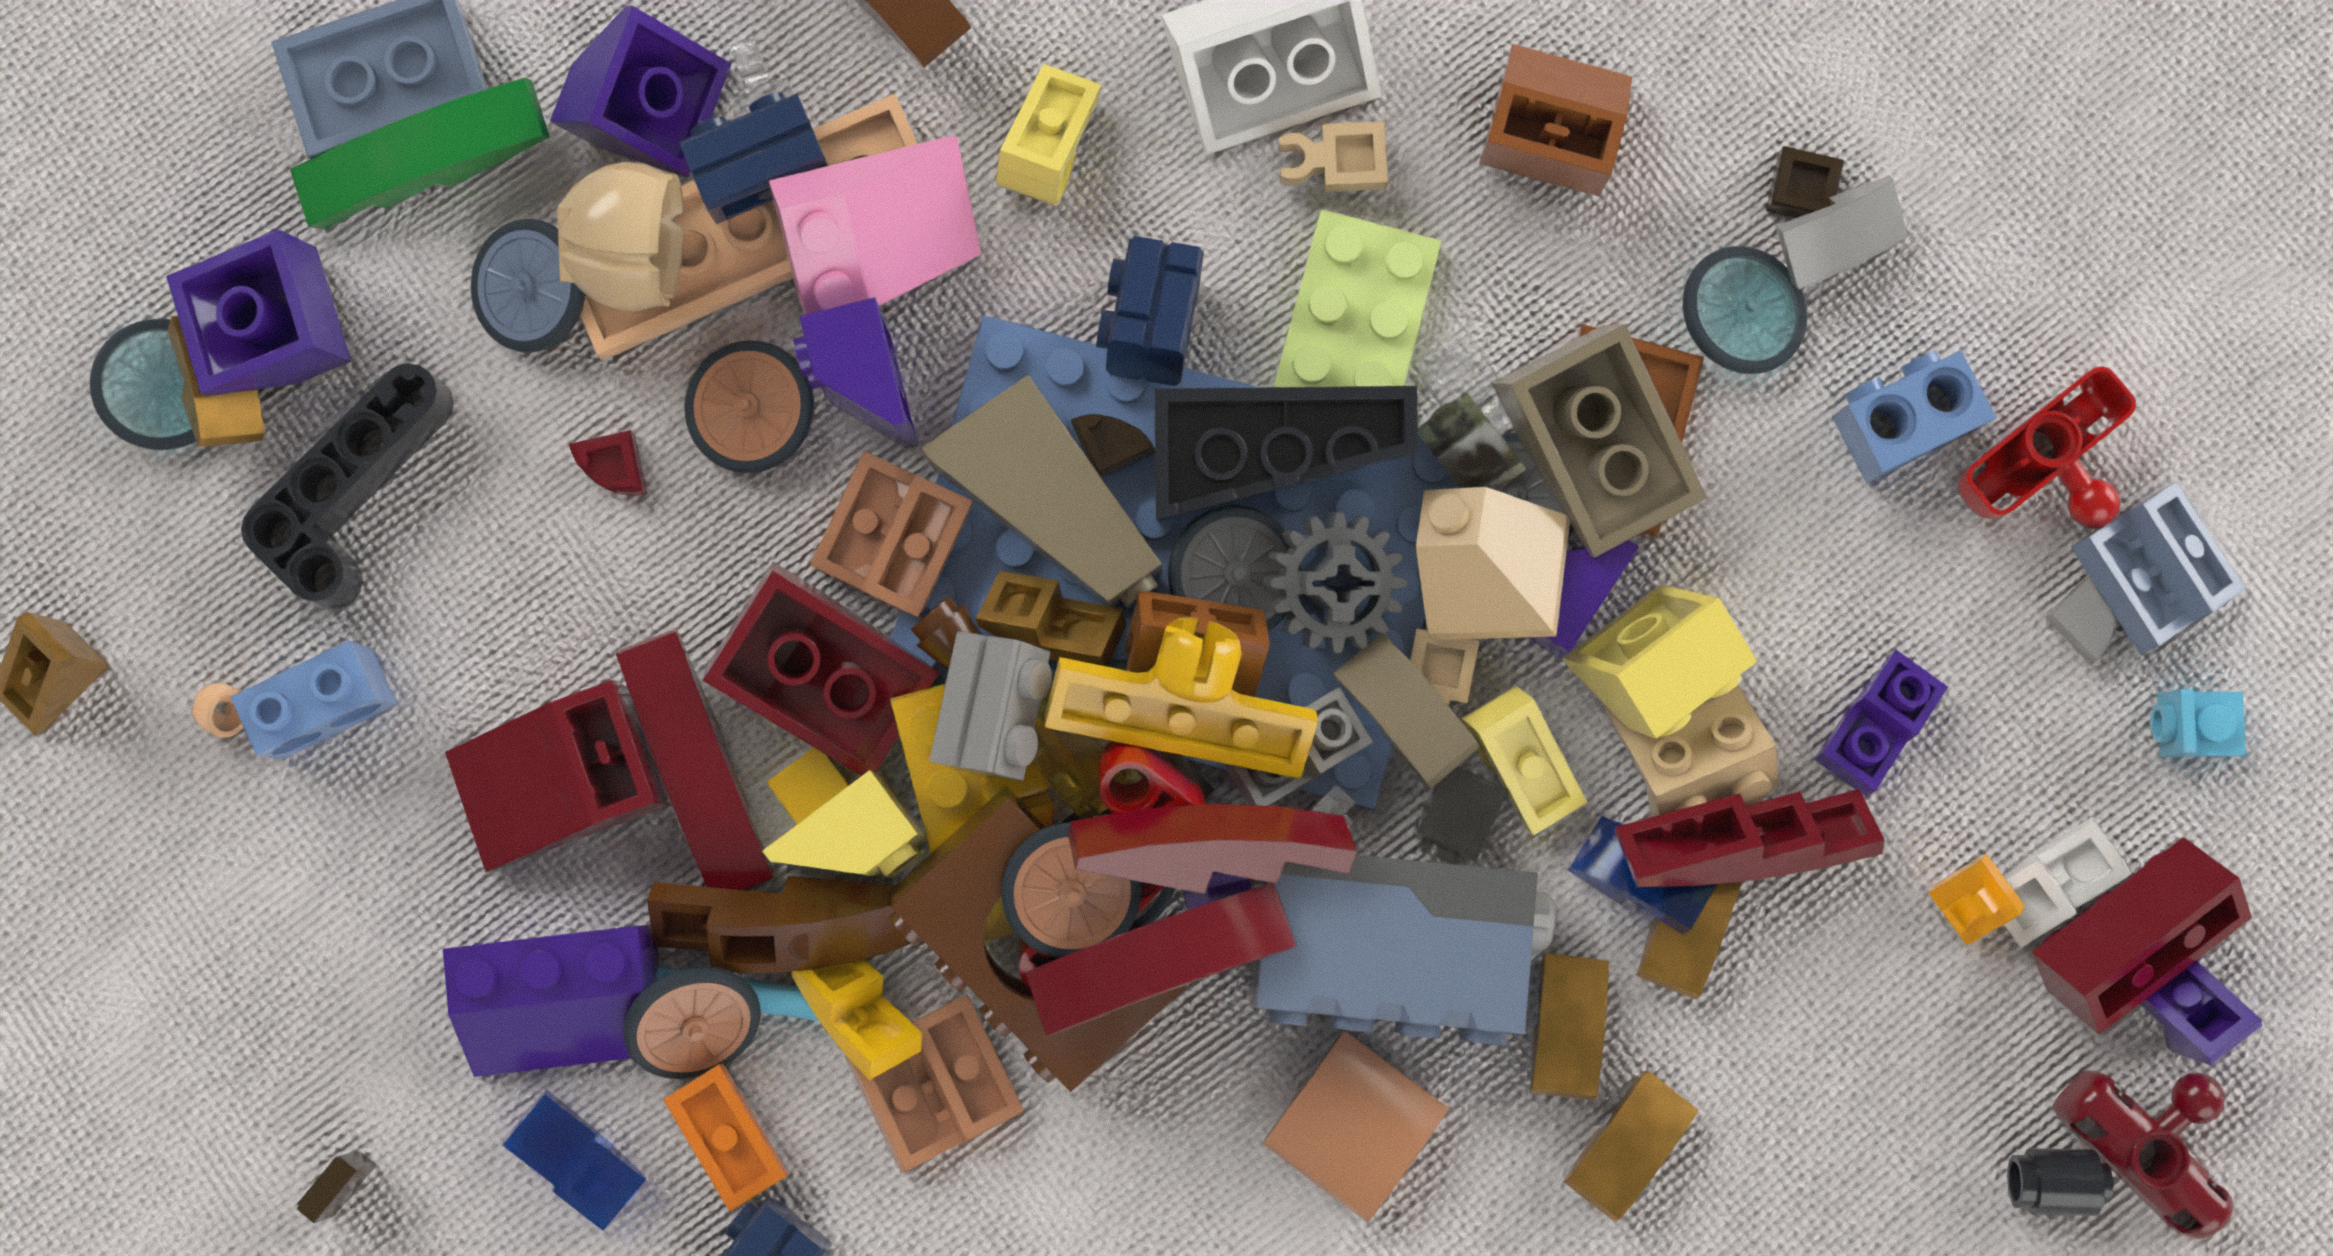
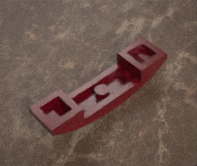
[1025,883,1297,1036]

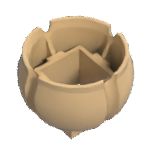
[557,162,684,311]

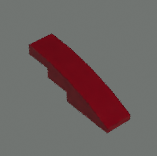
[616,628,774,890]
[1615,789,1885,887]
[1067,804,1357,894]

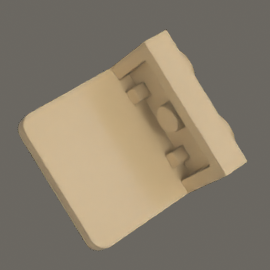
[1606,685,1779,817]

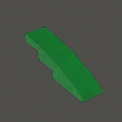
[290,78,550,230]

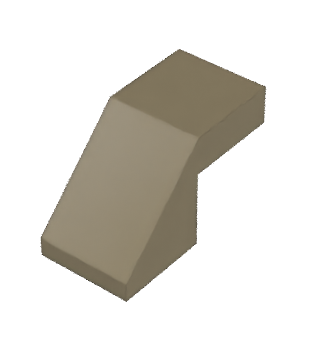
[1333,634,1480,789]

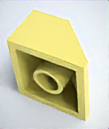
[1563,584,1757,739]
[762,770,927,879]

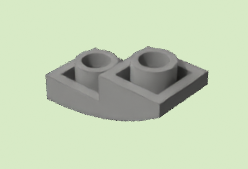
[1776,176,1908,290]
[1223,687,1373,806]

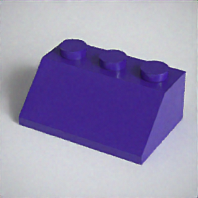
[443,925,660,1077]

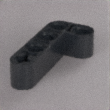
[241,363,454,609]

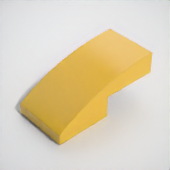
[792,959,923,1080]

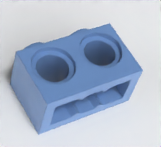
[1832,350,1997,484]
[230,640,398,760]

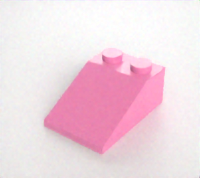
[769,135,981,315]

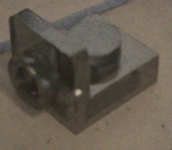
[1418,393,1527,491]

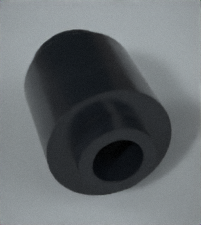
[2007,1148,2114,1216]

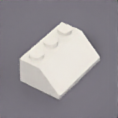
[1161,0,1382,155]

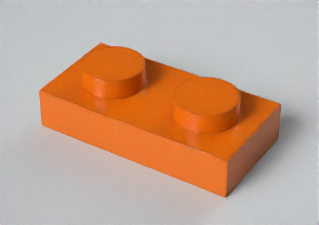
[663,1063,789,1212]

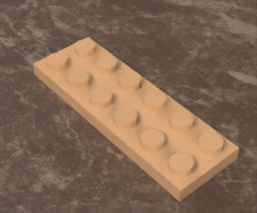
[580,94,918,360]

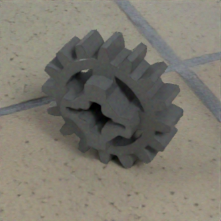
[1263,512,1407,653]

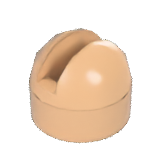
[191,683,243,738]

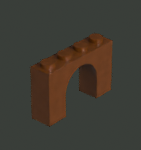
[890,785,1188,1092]

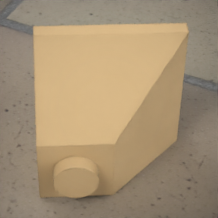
[1416,487,1570,640]

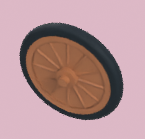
[684,340,814,473]
[1001,822,1142,958]
[623,966,761,1079]

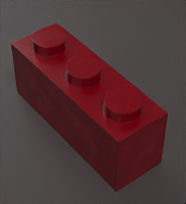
[2032,837,2252,1035]

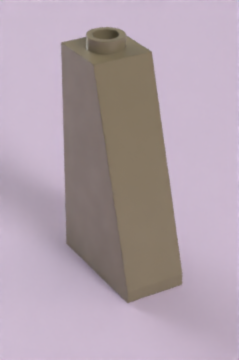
[921,375,1162,609]

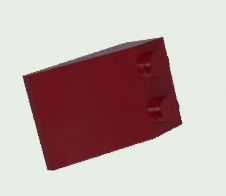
[703,562,939,776]

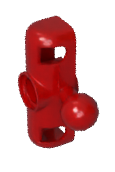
[1958,366,2136,529]

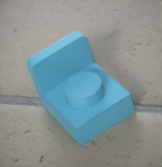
[2150,689,2246,757]

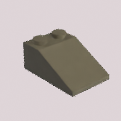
[1492,324,1707,558]

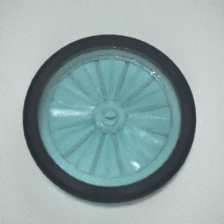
[1682,246,1807,374]
[90,319,196,450]

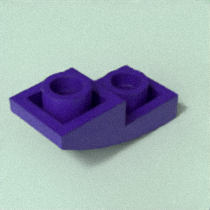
[1814,649,1948,797]

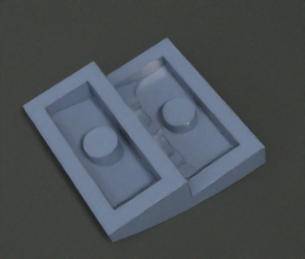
[2071,481,2246,655]

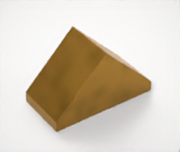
[0,612,110,736]

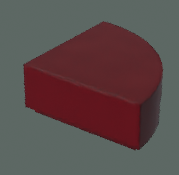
[569,430,647,496]

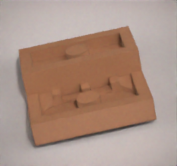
[810,451,975,618]
[845,994,1024,1173]
[1262,1030,1449,1222]

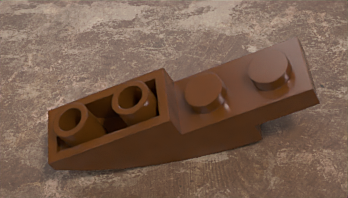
[647,876,912,973]

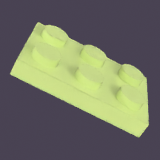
[1273,209,1442,387]

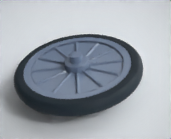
[471,219,586,353]

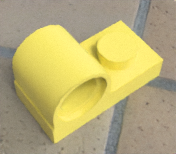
[996,64,1101,207]
[1461,686,1588,836]

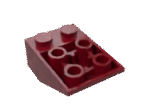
[445,680,669,873]

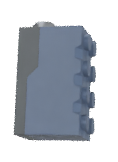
[1252,855,1555,1045]

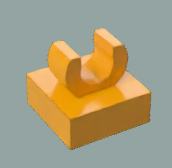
[1928,854,2025,945]

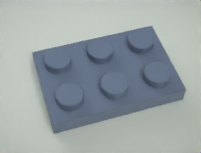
[271,0,488,159]

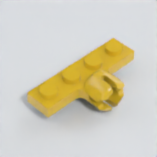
[1044,617,1319,779]
[890,684,1055,942]

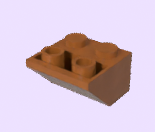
[1479,44,1633,196]

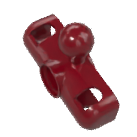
[2054,1070,2234,1239]

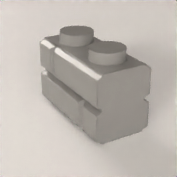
[929,631,1052,781]

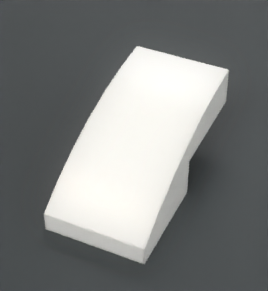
[2004,817,2132,948]

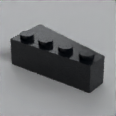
[1155,386,1418,522]

